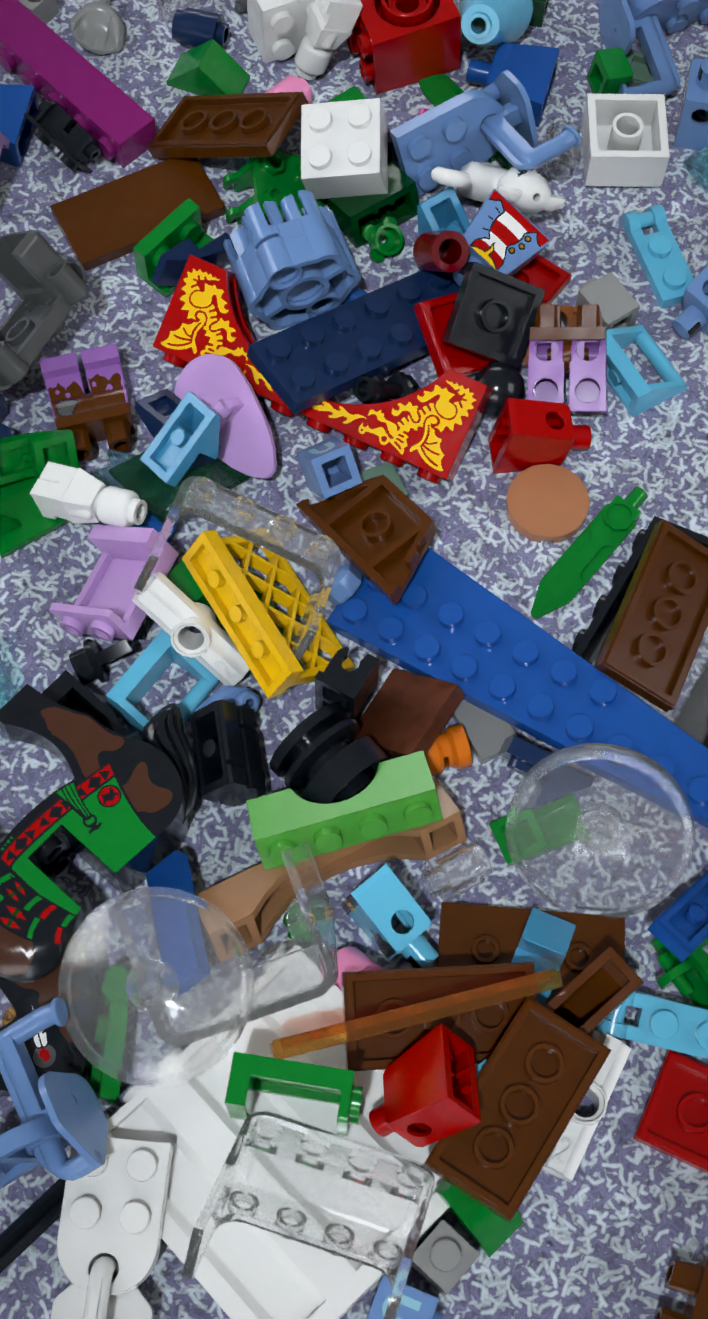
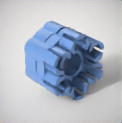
[223,190,361,330]

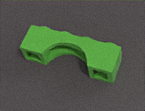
[246,750,443,870]

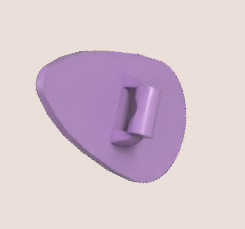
[174,354,277,479]

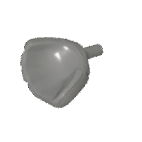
[68,0,125,55]

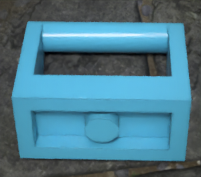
[607,325,688,417]
[106,630,219,733]

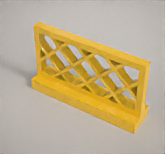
[181,530,355,699]

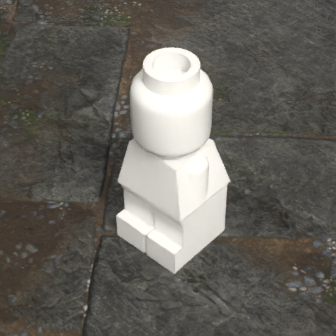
[295,0,363,81]
[30,461,147,527]

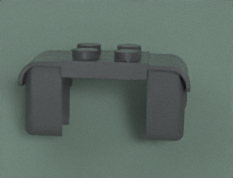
[0,230,89,391]

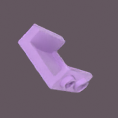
[49,524,179,641]

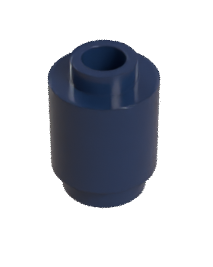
[172,7,230,48]

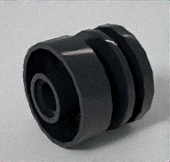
[269,702,391,804]

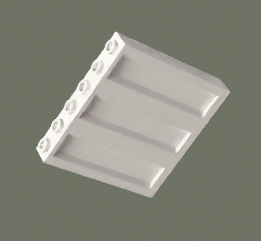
[104,946,450,1319]

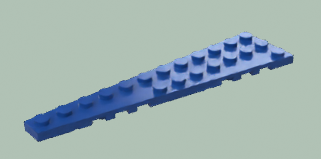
[326,547,708,828]

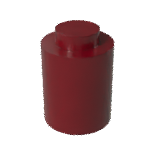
[413,230,469,272]

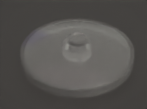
[506,743,695,919]
[58,887,254,1087]

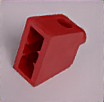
[488,398,592,474]
[369,1023,481,1147]

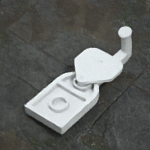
[51,1137,173,1319]

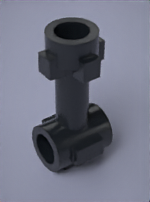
[354,372,419,404]

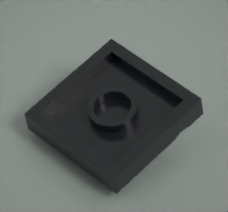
[442,262,545,369]

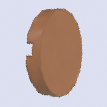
[506,464,590,543]

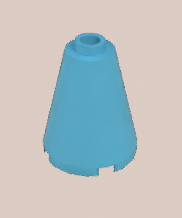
[459,0,534,47]

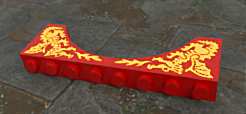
[153,254,494,484]

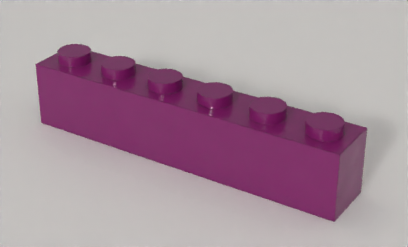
[0,0,157,168]

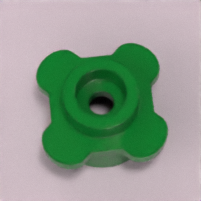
[362,216,404,262]

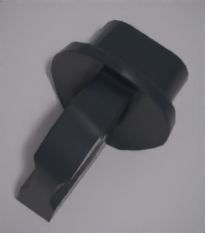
[69,639,134,685]

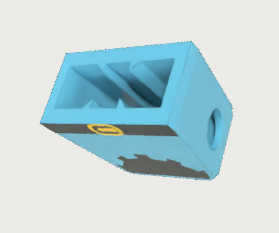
[340,864,439,968]

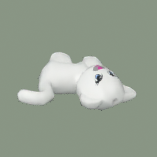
[431,161,566,214]

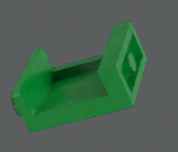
[225,1052,363,1136]

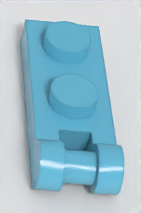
[621,204,694,309]
[597,991,708,1059]

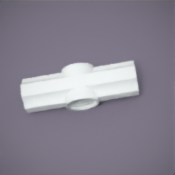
[132,571,249,686]
[542,1031,632,1182]

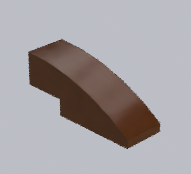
[544,946,644,1035]

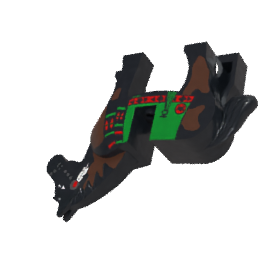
[0,670,199,1096]

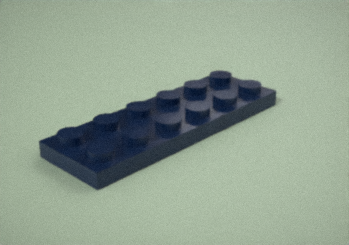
[247,270,460,414]

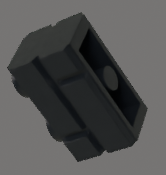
[190,700,266,807]

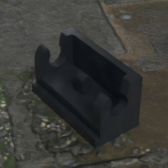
[315,647,379,722]

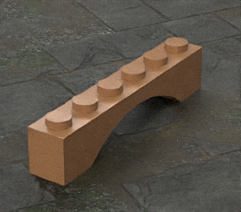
[195,777,467,963]

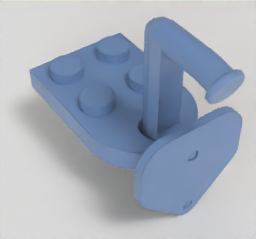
[598,0,708,96]
[390,70,581,197]
[0,997,108,1189]

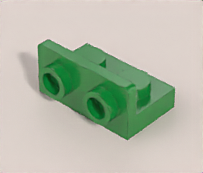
[133,198,214,297]

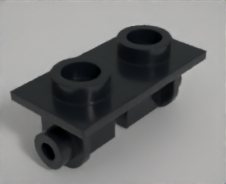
[24,99,101,173]

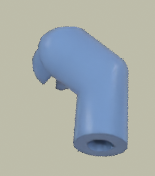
[193,686,260,712]

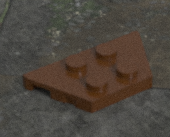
[296,475,437,605]

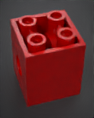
[346,0,461,94]

